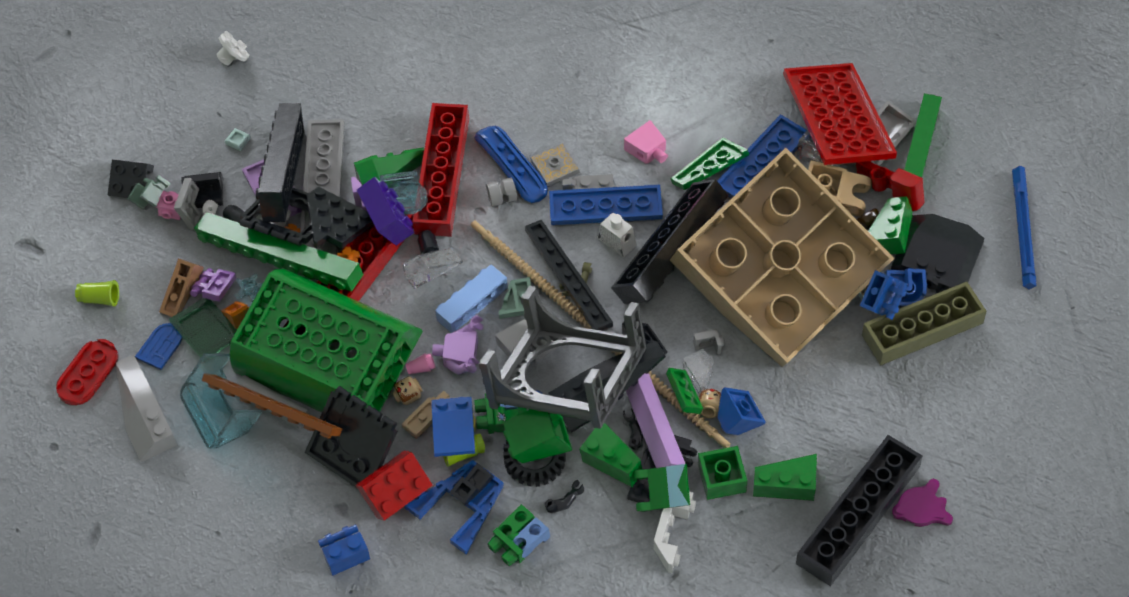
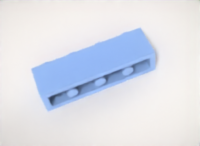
[435,264,508,333]

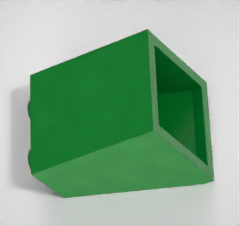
[503,409,572,463]

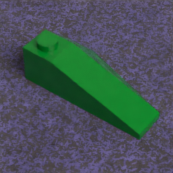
[354,147,424,189]

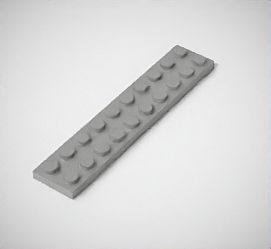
[299,119,345,275]

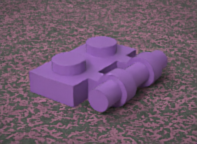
[190,268,236,302]

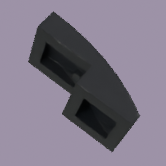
[449,463,494,505]

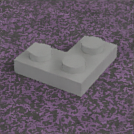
[174,178,202,230]

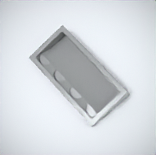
[871,100,917,166]

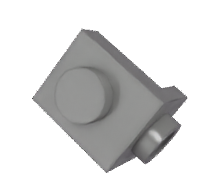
[693,329,724,355]

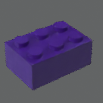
[357,177,414,246]

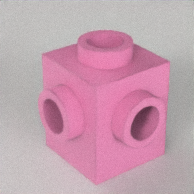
[155,191,181,220]

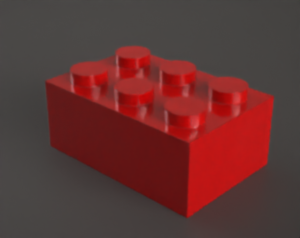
[356,450,433,521]

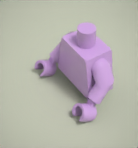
[432,315,483,375]

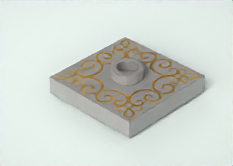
[530,143,580,187]

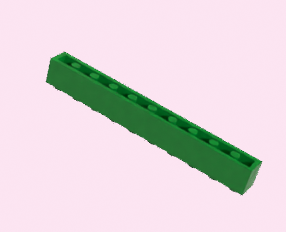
[194,212,364,292]

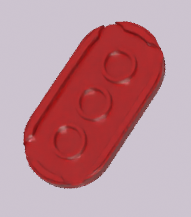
[56,339,118,405]

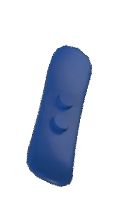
[474,125,548,203]

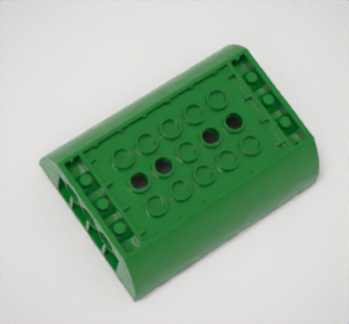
[230,269,423,413]

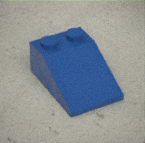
[432,397,475,457]

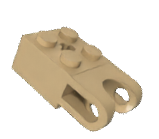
[808,160,872,216]

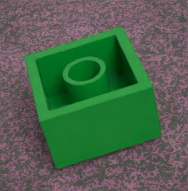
[698,446,748,500]

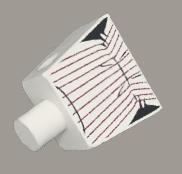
[597,213,636,257]

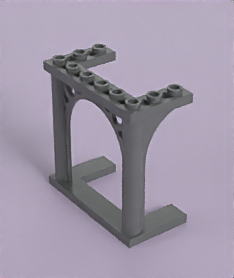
[479,286,646,429]

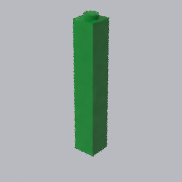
[904,93,942,178]

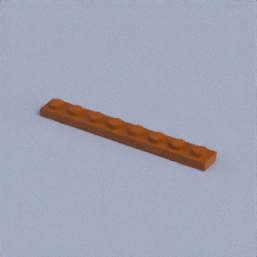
[202,373,342,438]

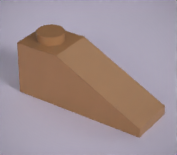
[159,258,204,318]

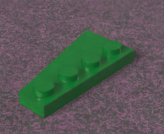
[670,137,749,190]

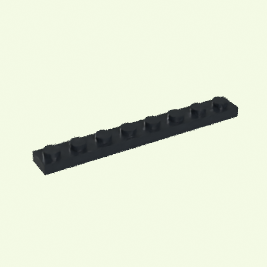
[525,219,613,331]

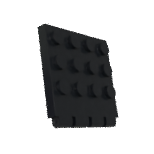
[305,386,398,488]

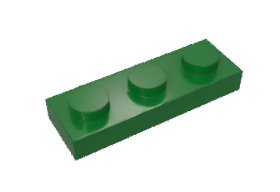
[666,368,703,414]

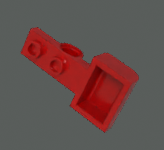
[856,161,925,212]

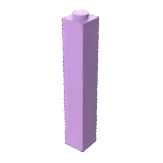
[626,373,685,468]

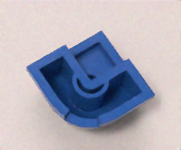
[884,268,927,307]

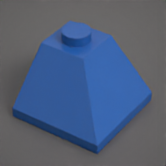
[717,387,766,435]

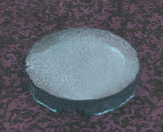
[393,180,428,215]

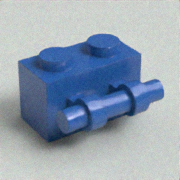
[860,270,908,320]
[318,524,370,576]

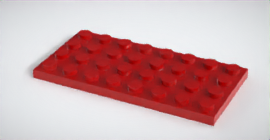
[783,63,897,165]

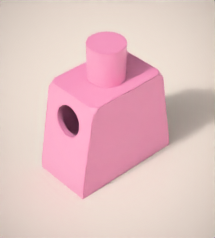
[624,120,668,164]

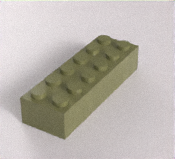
[862,282,987,366]

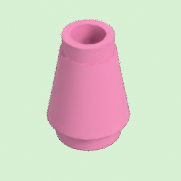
[405,353,436,375]

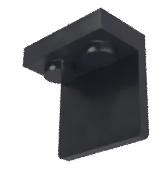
[108,159,154,198]

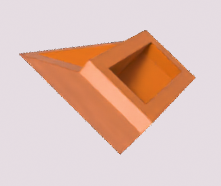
[221,301,250,331]

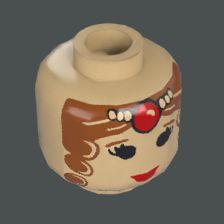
[392,376,423,405]
[699,389,721,418]

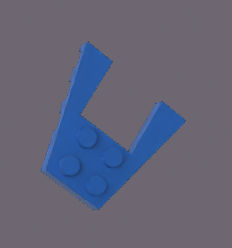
[404,460,504,554]

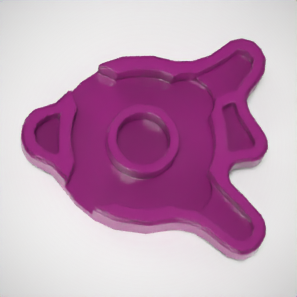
[892,478,953,527]

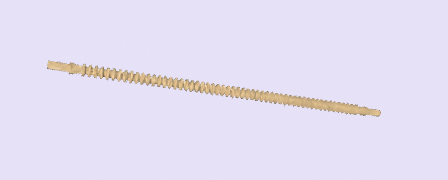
[471,220,731,448]

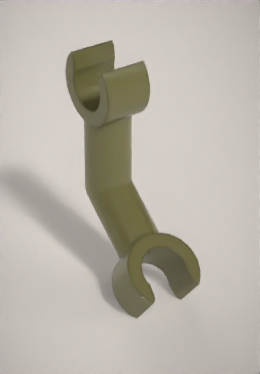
[559,262,592,296]

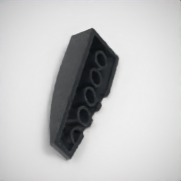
[548,341,666,433]

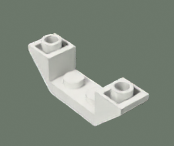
[654,492,696,573]

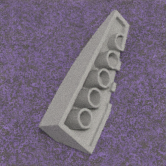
[116,355,178,462]

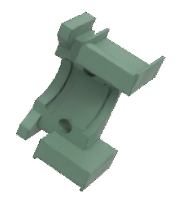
[127,175,171,209]

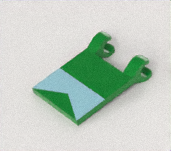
[633,464,690,512]

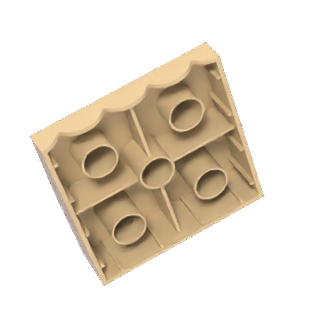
[670,148,895,367]

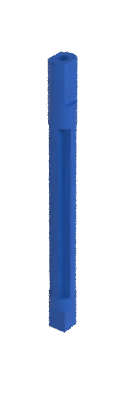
[1012,166,1037,290]

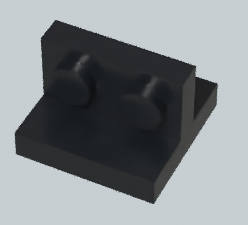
[181,172,223,208]

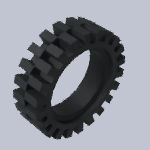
[503,440,566,487]

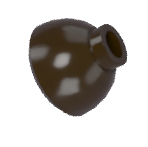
[856,208,879,230]

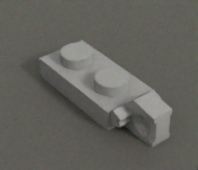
[562,174,614,190]

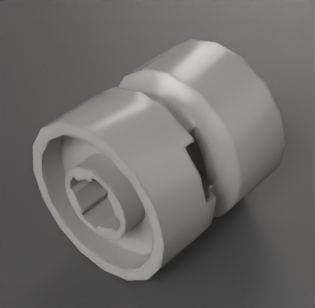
[486,177,517,207]

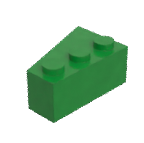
[753,454,817,501]

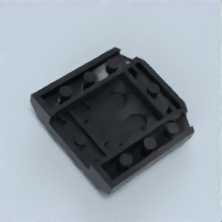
[891,214,985,284]

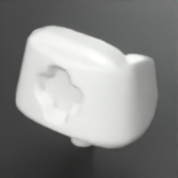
[202,200,218,217]

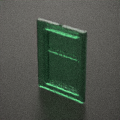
[169,298,237,361]

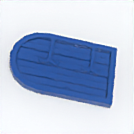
[135,323,183,370]

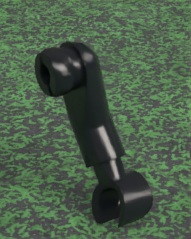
[623,408,643,450]
[545,480,584,513]

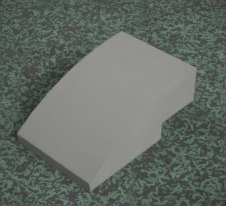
[495,319,559,362]

